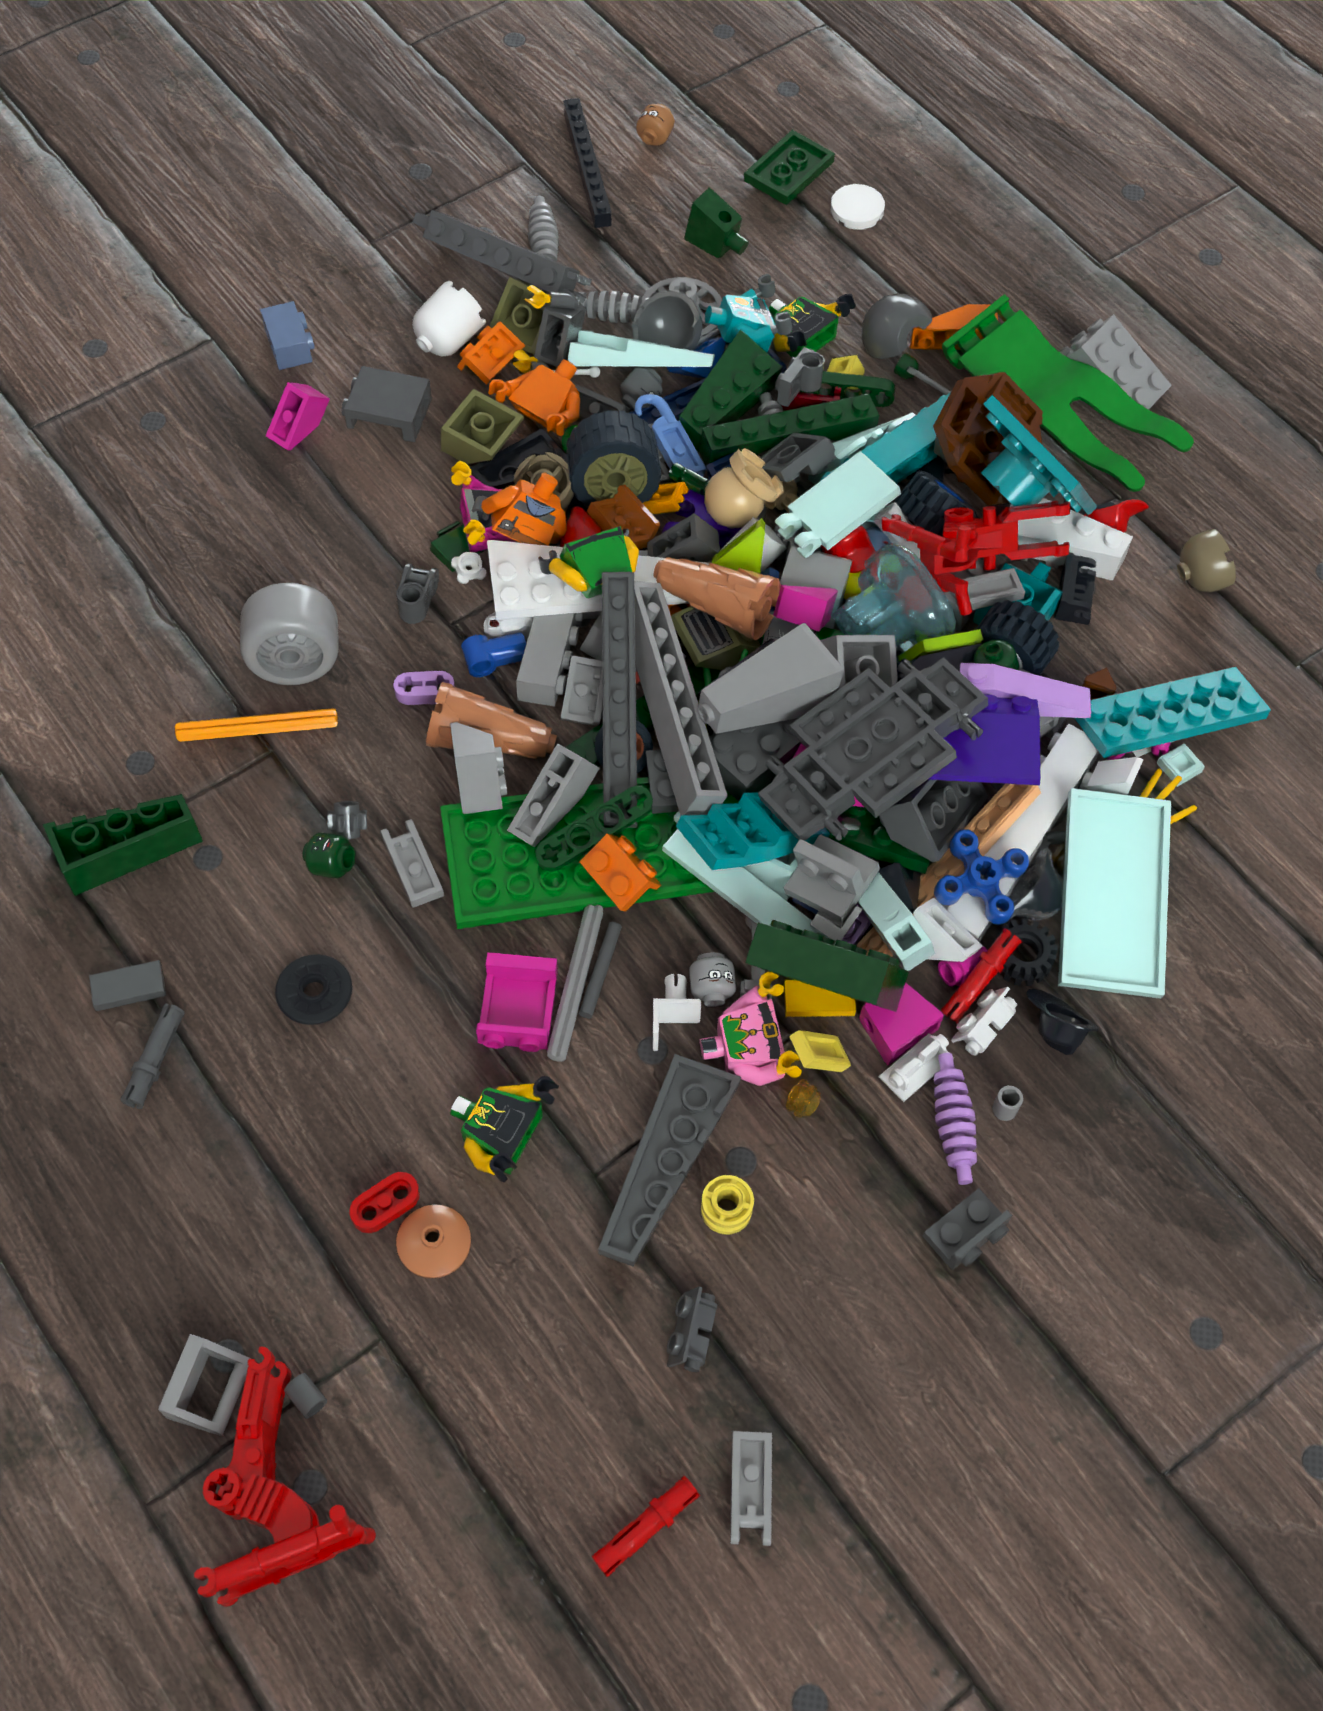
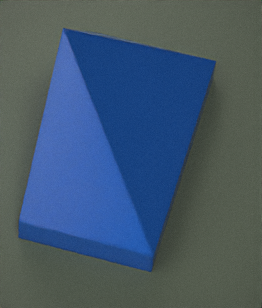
[666,337,726,379]

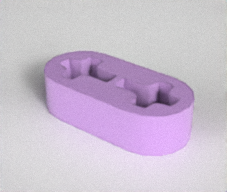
[393,671,455,705]

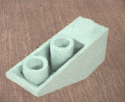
[858,872,935,971]

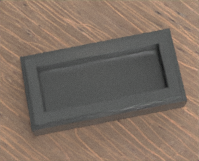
[89,960,166,1011]

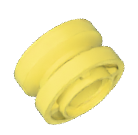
[701,1175,754,1235]

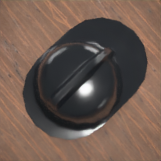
[1026,989,1099,1055]

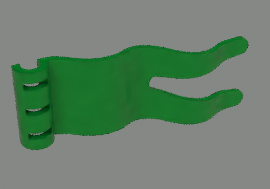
[942,294,1194,492]

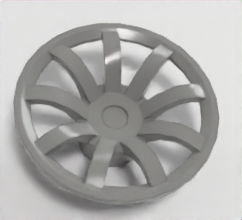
[642,277,722,338]

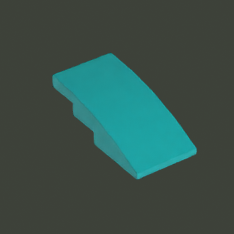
[676,793,830,870]

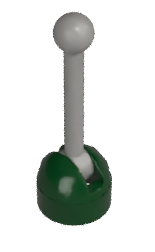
[894,353,952,395]

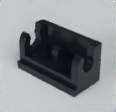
[1055,552,1096,625]

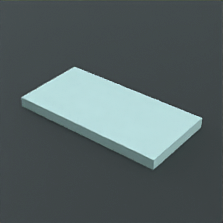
[1058,788,1171,999]

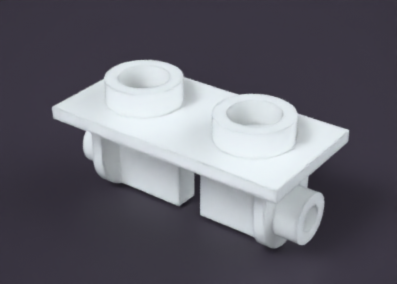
[951,987,1017,1056]
[879,1033,954,1102]

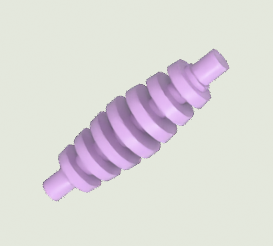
[934,1053,977,1185]

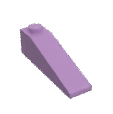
[959,663,1091,718]

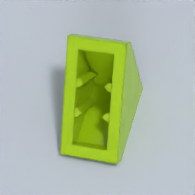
[712,518,765,573]

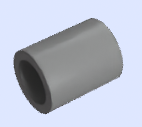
[992,1086,1023,1121]

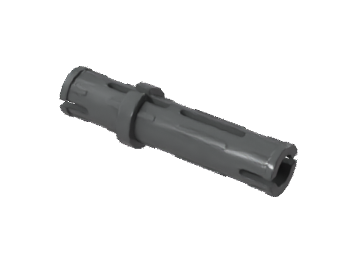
[120,1004,185,1109]

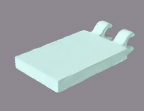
[775,451,901,558]

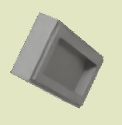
[963,568,1025,610]

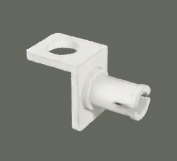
[653,974,701,1051]

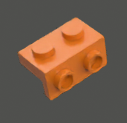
[580,833,661,912]

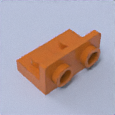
[457,321,525,385]

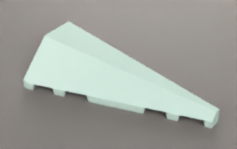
[568,330,715,367]

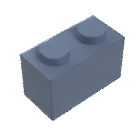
[260,301,315,370]

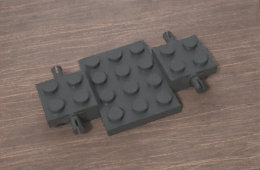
[758,657,988,841]

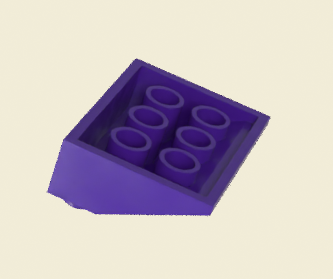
[928,694,1041,785]

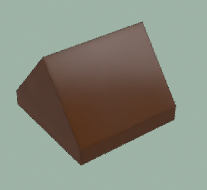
[1082,667,1117,700]

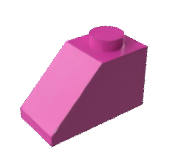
[266,382,330,450]

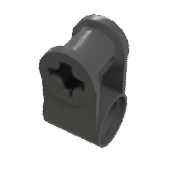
[396,563,439,624]

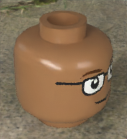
[636,104,675,146]

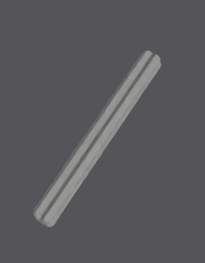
[547,905,603,1062]

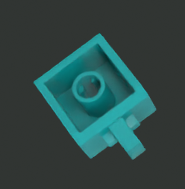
[973,562,1063,625]

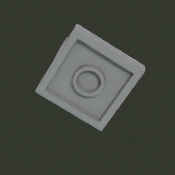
[783,834,880,923]

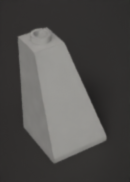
[697,623,845,734]

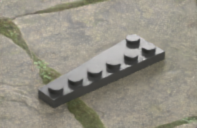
[598,1054,741,1266]

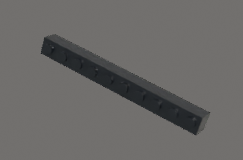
[563,98,611,228]

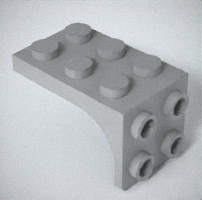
[1060,315,1172,410]

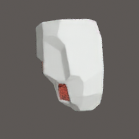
[484,612,533,641]

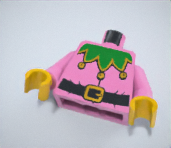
[700,972,802,1086]

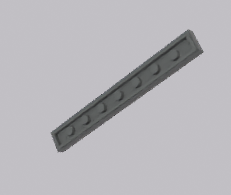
[602,572,637,828]

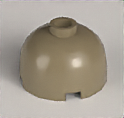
[514,452,575,510]
[1177,529,1236,593]

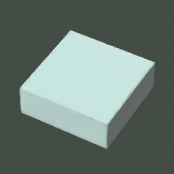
[1157,743,1205,787]

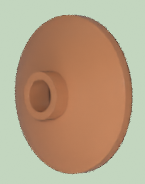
[396,1205,471,1278]

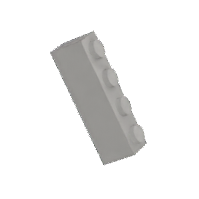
[516,612,585,707]

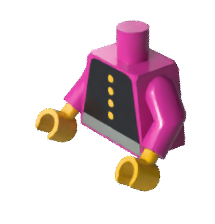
[451,461,516,552]

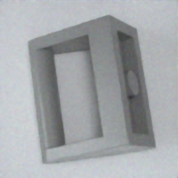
[158,1334,251,1436]

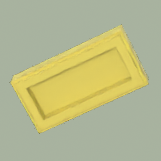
[789,1030,851,1072]

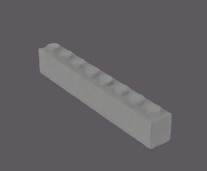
[634,582,727,816]

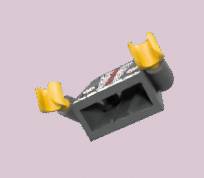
[513,285,586,373]

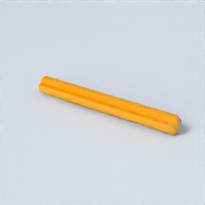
[175,708,338,742]

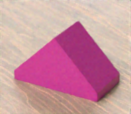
[773,585,838,631]

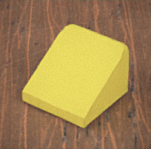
[827,355,865,390]

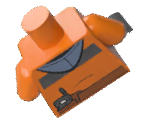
[471,473,567,547]

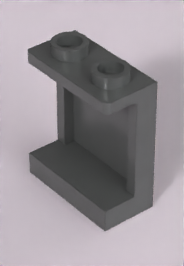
[342,366,432,442]

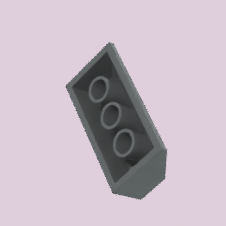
[879,779,988,862]

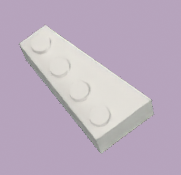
[998,498,1133,580]

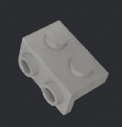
[560,655,603,726]

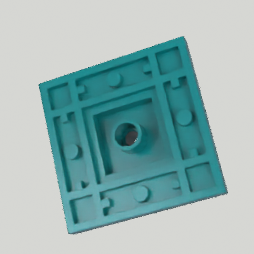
[981,395,1098,515]

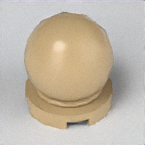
[704,448,784,529]

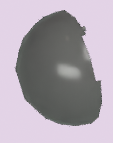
[631,290,702,351]
[862,294,932,359]

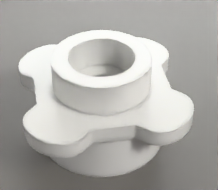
[451,552,486,584]

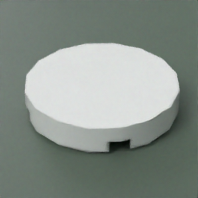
[830,184,885,230]

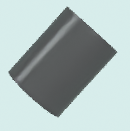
[284,1373,327,1419]

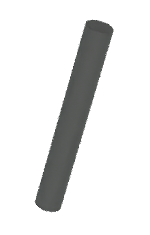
[579,922,622,1019]

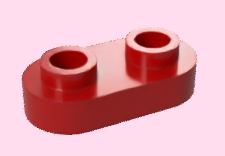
[349,1172,420,1233]

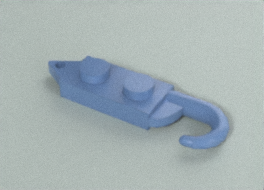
[635,394,706,483]

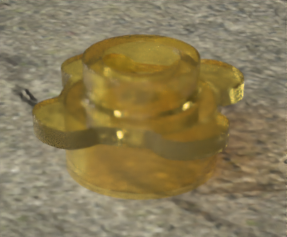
[786,1079,820,1118]

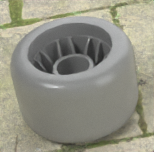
[240,583,339,685]

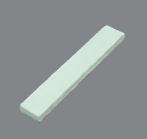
[662,829,835,945]

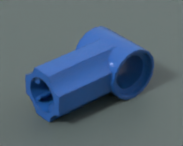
[461,632,526,677]

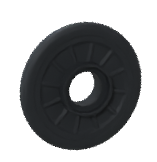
[275,954,352,1025]

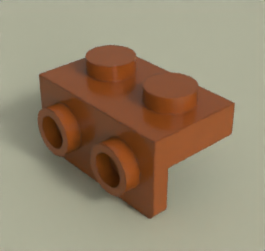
[587,485,660,549]

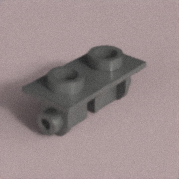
[667,1286,718,1372]

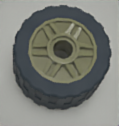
[566,410,661,508]

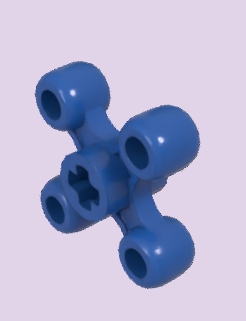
[934,829,1029,925]

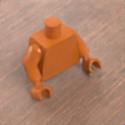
[488,359,580,436]

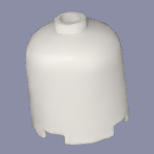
[412,281,486,357]

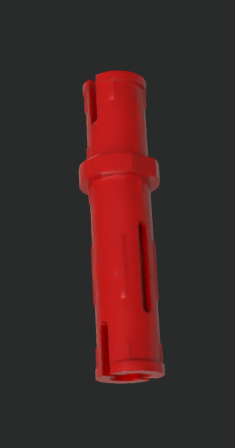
[940,928,1022,1024]
[591,1476,700,1578]

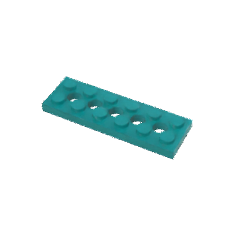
[1075,667,1271,758]

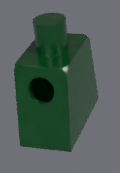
[684,188,749,258]

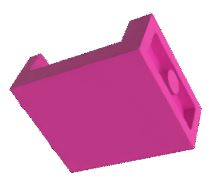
[476,952,558,1052]

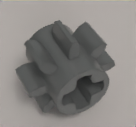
[327,801,367,839]

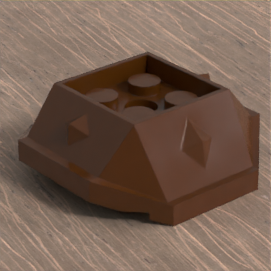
[933,372,1043,506]

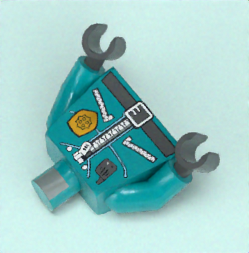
[705,274,792,353]

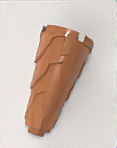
[653,557,781,640]
[426,682,557,758]

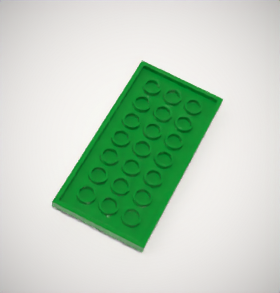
[440,777,715,929]

